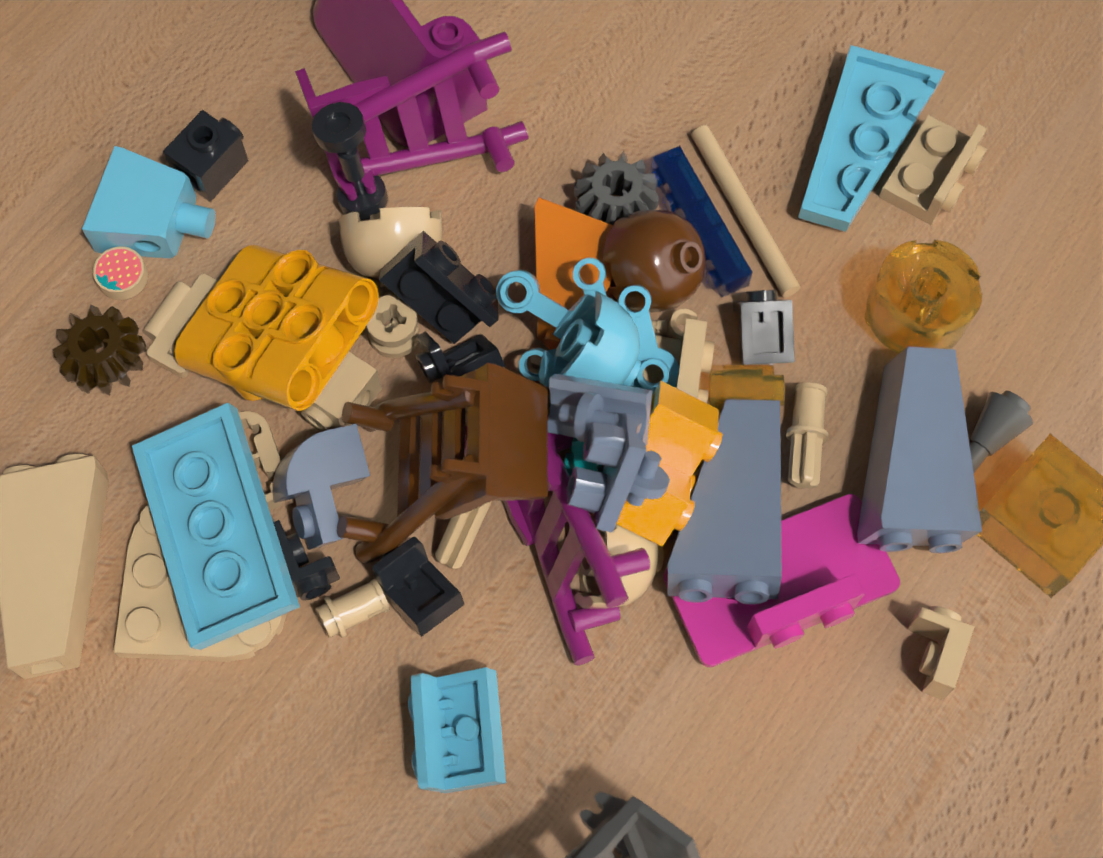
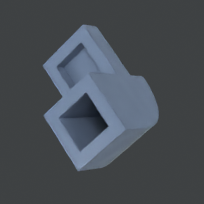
[273,424,370,550]

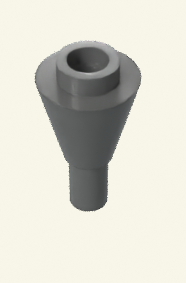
[969,390,1033,473]

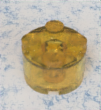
[865,240,983,354]

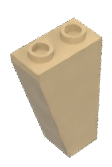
[0,454,109,679]

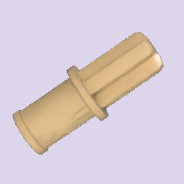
[786,382,829,489]

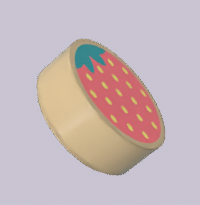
[93,246,148,300]

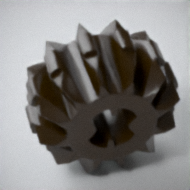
[53,305,146,396]

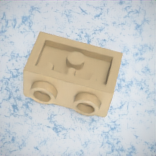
[879,115,987,225]

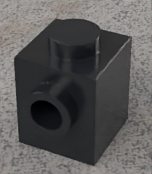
[162,110,249,202]

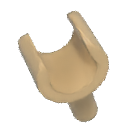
[652,309,697,340]

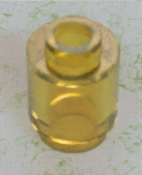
[709,364,785,412]

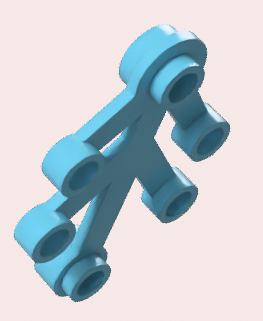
[496,257,679,394]

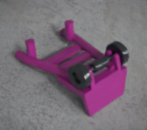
[295,31,529,221]

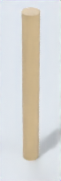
[691,125,801,297]

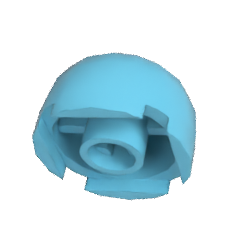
[539,291,641,388]

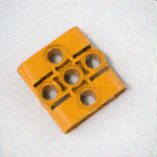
[174,245,379,411]

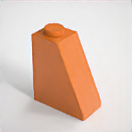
[535,197,616,350]

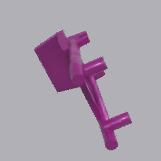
[465,426,650,665]

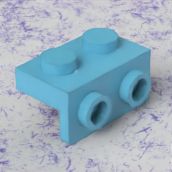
[408,667,506,793]

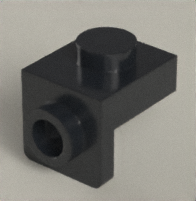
[416,331,505,383]
[372,537,465,637]

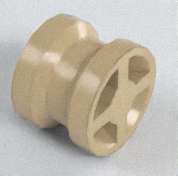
[366,295,419,358]

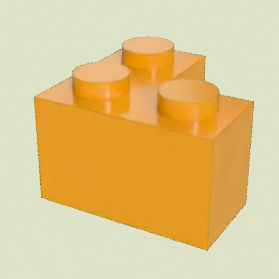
[616,381,723,547]

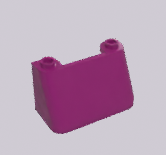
[313,0,487,147]

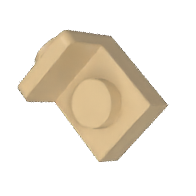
[908,606,974,700]

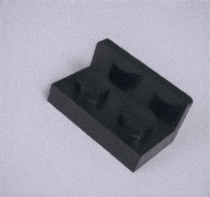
[379,231,499,344]

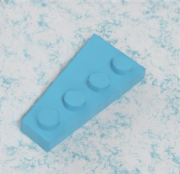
[798,45,945,232]

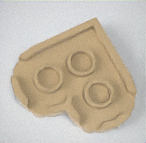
[114,505,287,662]

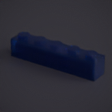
[649,146,753,297]

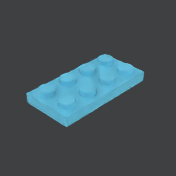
[132,403,300,650]

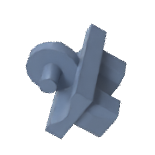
[548,374,652,446]
[567,413,670,533]

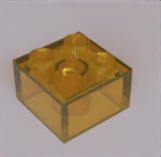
[977,433,1103,598]

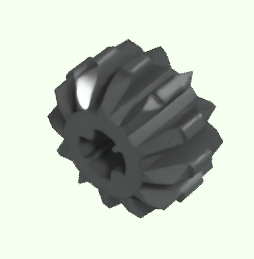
[574,151,659,225]

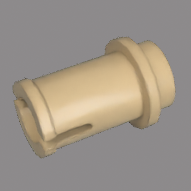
[315,579,390,638]

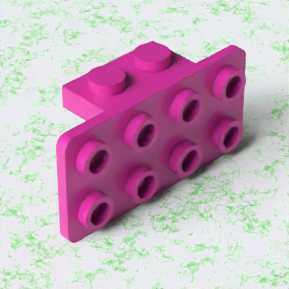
[663,494,900,668]

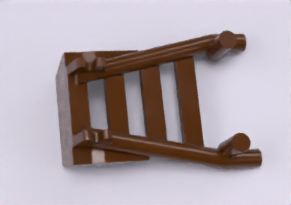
[337,363,548,563]

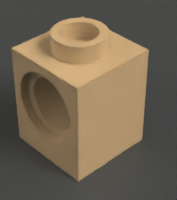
[301,352,382,432]

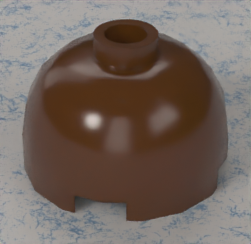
[603,210,706,313]

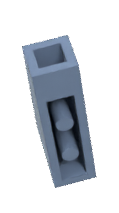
[857,346,982,553]
[668,399,782,604]

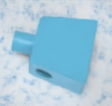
[82,146,216,259]

